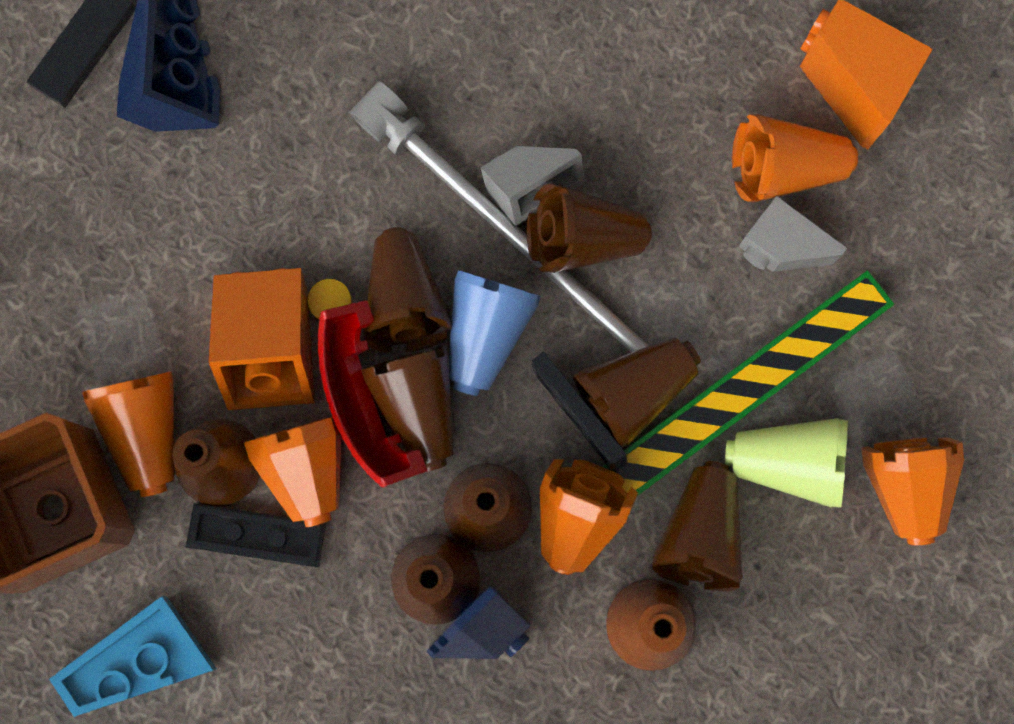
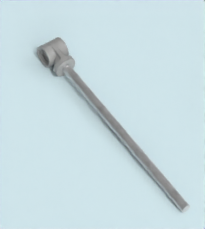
[349,81,649,352]

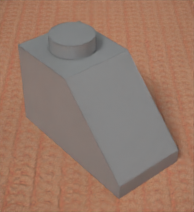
[481,146,585,226]
[739,196,847,272]

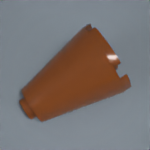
[606,579,696,671]

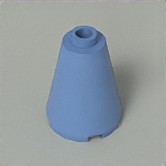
[449,270,541,396]

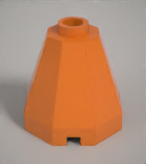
[244,416,342,527]
[862,438,964,545]
[540,459,638,575]

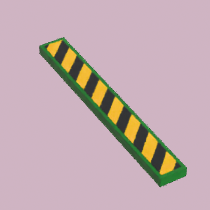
[602,270,895,496]

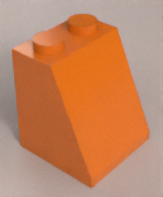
[800,0,933,149]
[208,268,315,410]

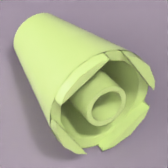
[725,418,848,508]

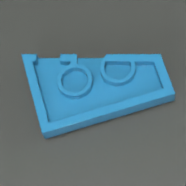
[49,596,217,717]

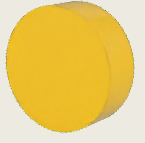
[308,279,353,320]

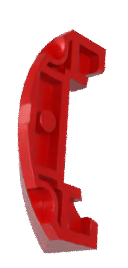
[318,300,427,487]

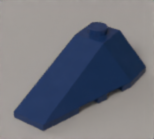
[117,0,220,132]
[426,586,530,659]

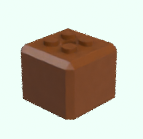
[0,412,135,593]

